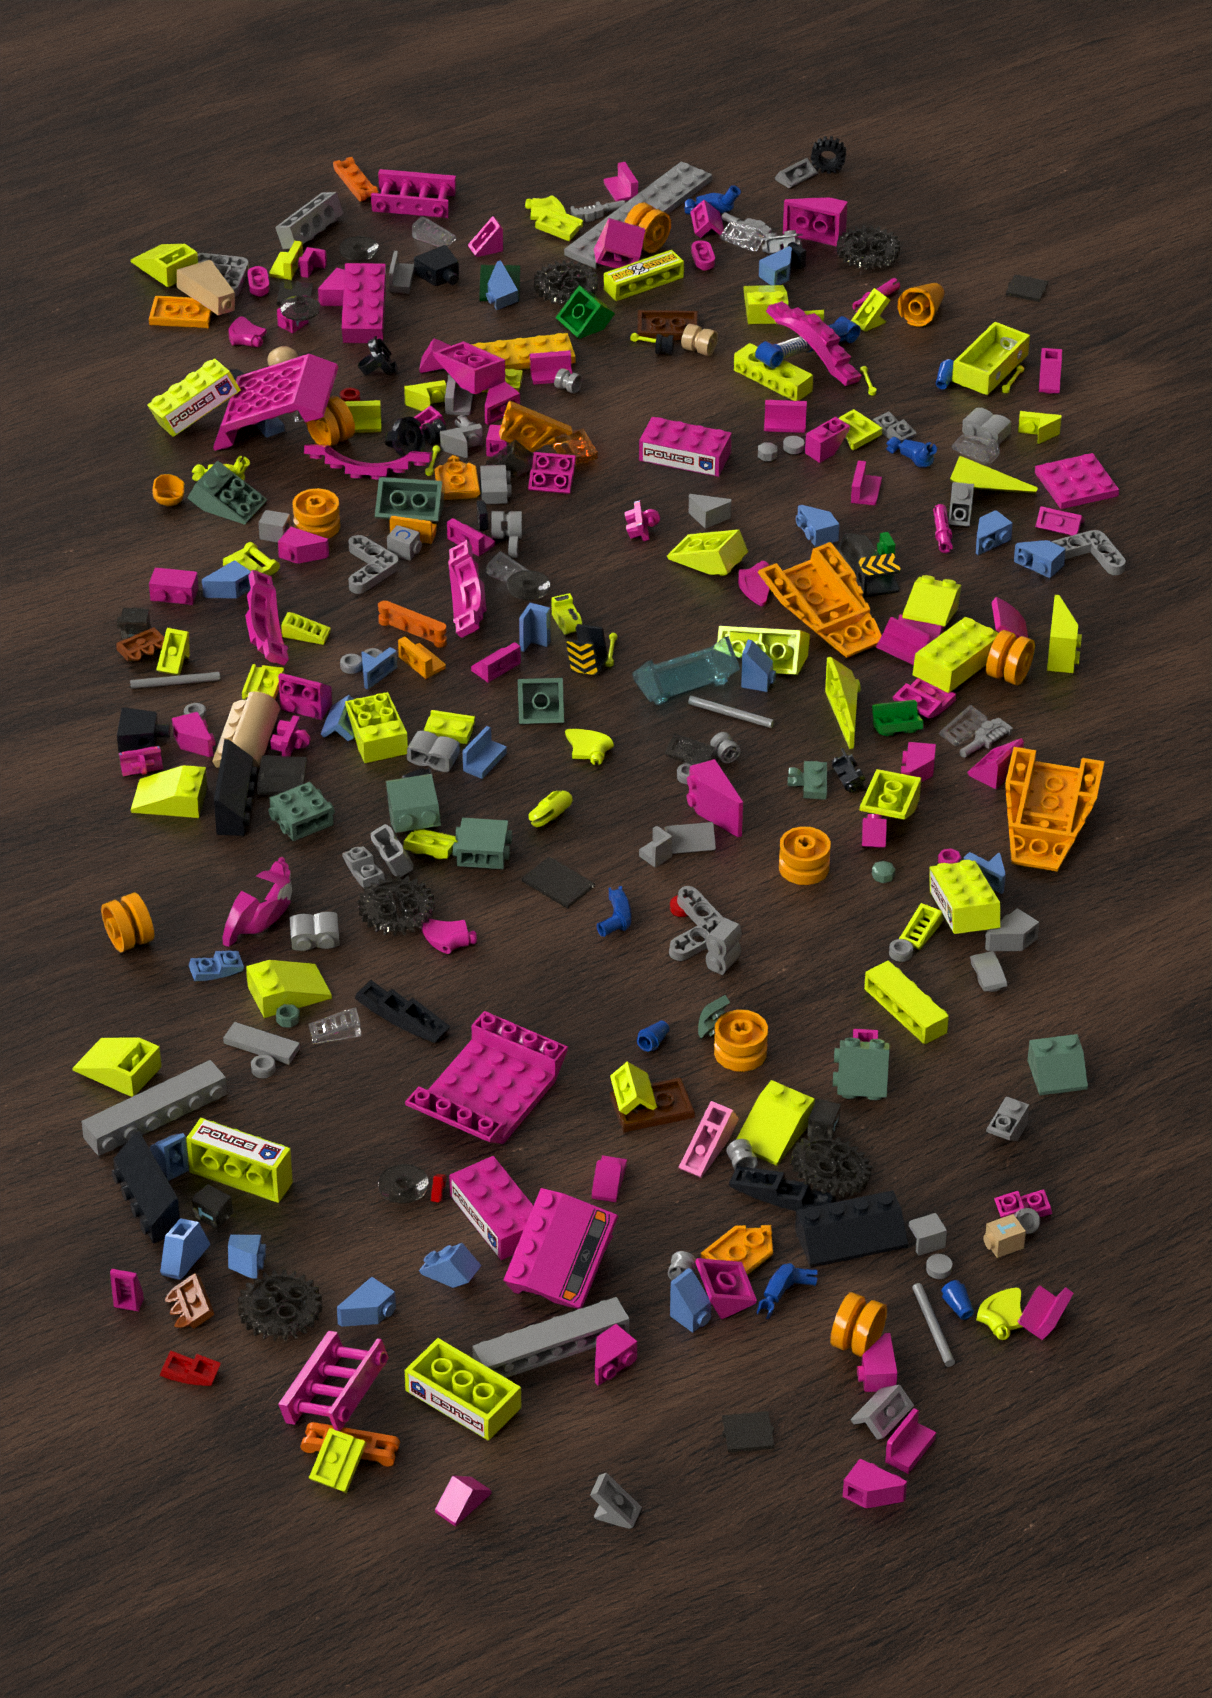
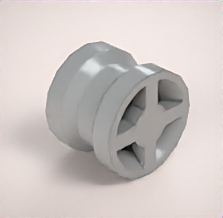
[668,1251,696,1280]

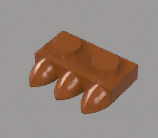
[116,627,164,662]
[165,1273,215,1329]

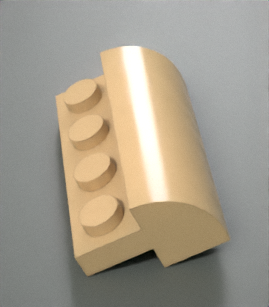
[212,691,280,768]

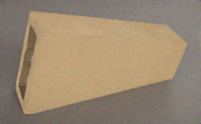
[177,260,235,315]

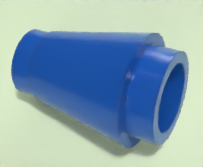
[935,359,954,389]
[637,1021,669,1052]
[941,1280,974,1320]

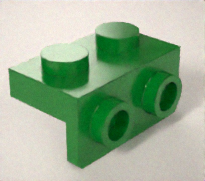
[872,700,923,736]

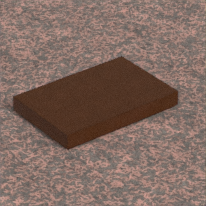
[638,310,698,340]
[610,1078,695,1133]

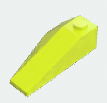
[950,456,1038,494]
[717,626,810,675]
[825,657,861,749]

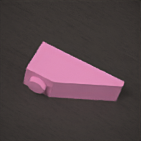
[679,1101,739,1178]

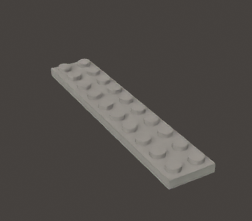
[564,161,712,269]

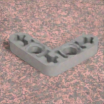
[197,253,249,297]
[1052,530,1126,575]
[348,535,399,594]
[669,886,724,961]

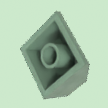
[518,678,564,724]
[386,774,441,833]
[1027,1034,1088,1095]

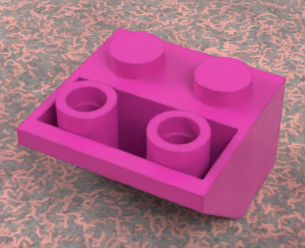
[593,218,645,269]
[278,673,332,720]

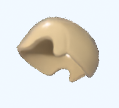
[267,346,298,366]

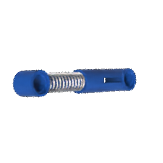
[755,316,861,369]

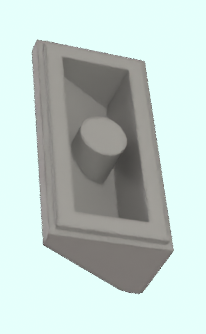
[775,158,818,188]

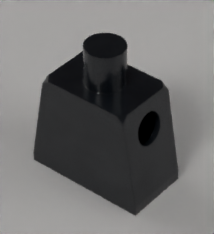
[414,245,459,286]
[117,707,171,753]

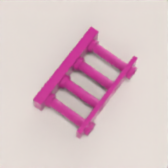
[371,169,456,218]
[278,1331,389,1431]

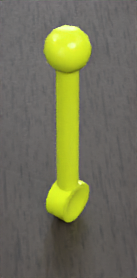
[630,333,656,343]
[1002,365,1025,393]
[860,366,877,395]
[425,445,441,476]
[605,633,618,667]

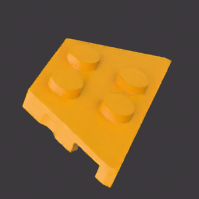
[499,401,573,452]

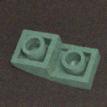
[698,995,730,1038]

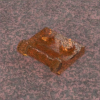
[549,429,598,464]

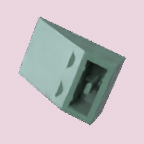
[187,460,268,524]

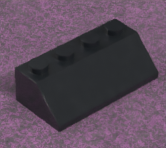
[214,739,258,836]
[111,1132,180,1243]
[795,1190,908,1268]

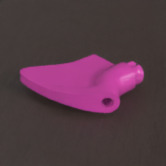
[229,316,267,348]
[738,561,770,606]
[421,918,477,954]

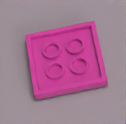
[1035,453,1119,509]

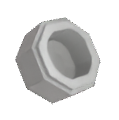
[758,442,777,461]

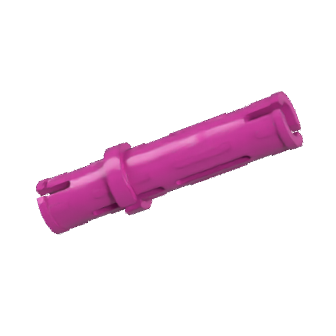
[852,278,900,313]
[933,504,953,553]

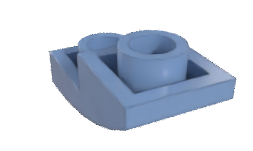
[189,951,244,981]

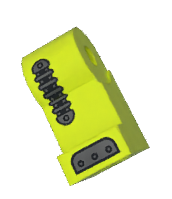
[552,593,582,635]

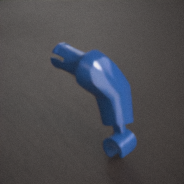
[684,185,741,215]
[886,437,937,468]
[596,886,632,937]
[757,1263,818,1319]

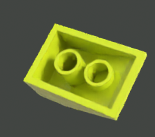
[744,285,789,324]
[667,529,748,576]
[902,575,961,626]
[1047,595,1082,673]
[131,765,208,818]
[859,769,921,820]
[246,960,332,1018]
[736,1080,815,1166]

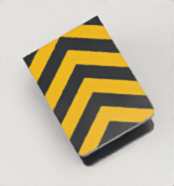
[856,553,901,598]
[566,624,609,675]

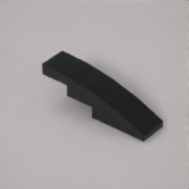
[355,980,450,1043]
[729,1166,836,1211]

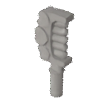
[571,200,625,222]
[721,212,772,243]
[959,718,1013,758]

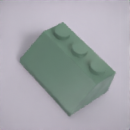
[375,477,445,522]

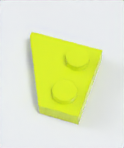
[839,409,883,451]

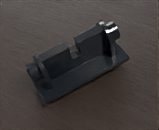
[832,748,866,793]

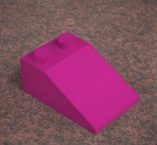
[783,197,848,247]
[433,341,505,394]
[687,759,743,837]

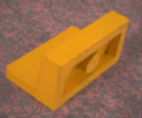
[390,516,437,544]
[398,637,446,679]

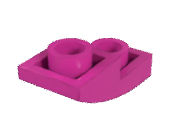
[994,1189,1052,1218]

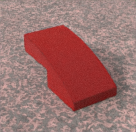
[160,1350,221,1386]

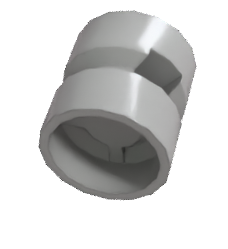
[491,511,522,539]

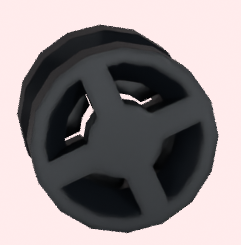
[655,334,674,356]
[422,419,446,444]

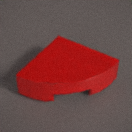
[431,1174,447,1202]

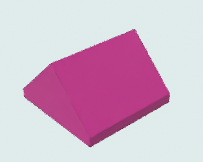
[967,738,1024,789]
[695,1258,757,1319]

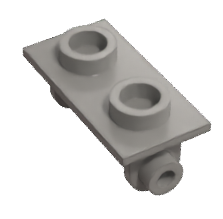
[760,230,803,254]

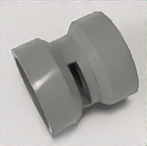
[554,368,582,394]
[710,732,741,763]
[727,1139,758,1170]

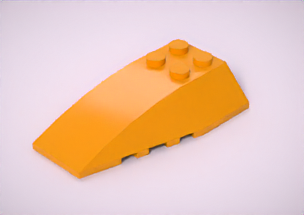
[758,542,882,658]
[1005,747,1105,872]

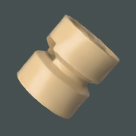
[681,324,718,356]

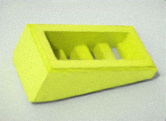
[281,612,331,645]
[899,903,943,950]

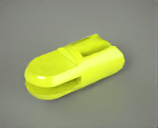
[529,791,573,827]

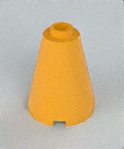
[897,283,945,327]

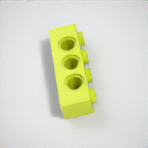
[734,343,813,401]

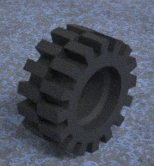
[811,136,846,174]

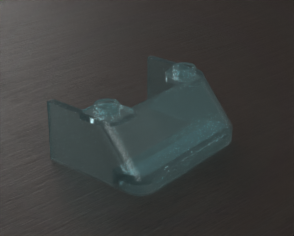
[632,636,740,705]

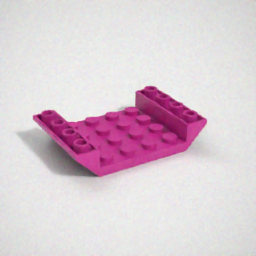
[213,354,339,451]
[405,1011,568,1144]

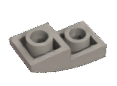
[873,412,917,443]
[342,846,385,888]
[970,951,1007,992]

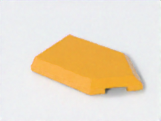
[434,455,480,500]
[701,1225,773,1275]

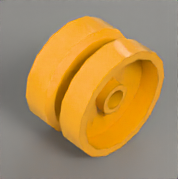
[624,202,671,253]
[306,396,355,447]
[292,488,340,539]
[986,630,1035,686]
[779,827,831,885]
[101,892,154,953]
[714,1010,768,1072]
[830,1292,887,1357]

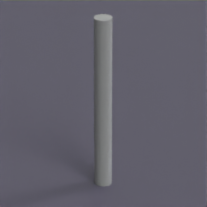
[130,672,220,689]
[688,696,774,728]
[912,1283,955,1367]

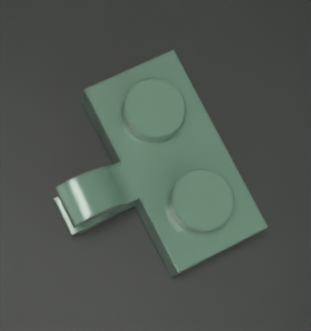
[787,761,827,800]

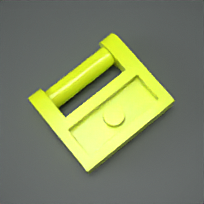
[223,542,280,576]

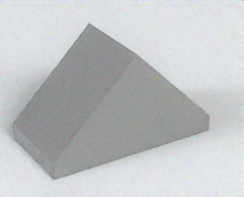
[689,494,731,529]

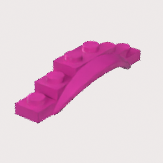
[766,301,862,386]
[304,444,432,480]
[448,540,487,638]
[245,569,289,666]

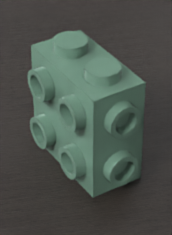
[268,782,335,841]
[453,818,512,869]
[833,1038,889,1100]

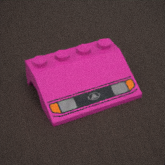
[503,1188,618,1309]

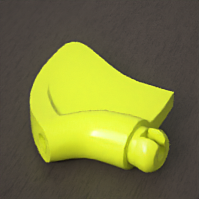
[525,195,566,220]
[565,729,614,765]
[976,1288,1023,1340]

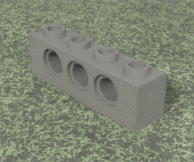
[275,192,344,249]

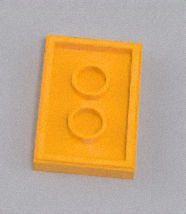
[149,296,213,328]

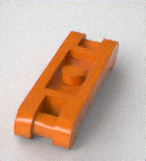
[333,157,379,202]
[378,601,447,648]
[300,1422,400,1467]

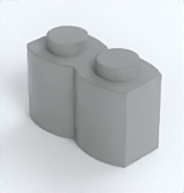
[962,408,1011,446]
[480,465,511,504]
[407,731,459,772]
[371,824,413,878]
[290,912,340,951]
[706,918,742,975]

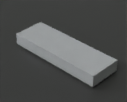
[223,1022,300,1065]

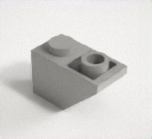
[948,482,974,527]
[985,908,1039,951]
[986,1096,1029,1141]

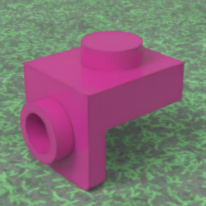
[298,247,327,278]

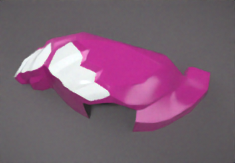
[222,857,292,947]

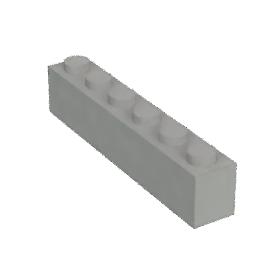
[82,1060,227,1156]
[472,1297,629,1378]

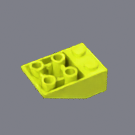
[131,244,198,287]
[345,692,408,763]
[73,1038,162,1097]

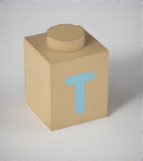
[984,1214,1026,1258]

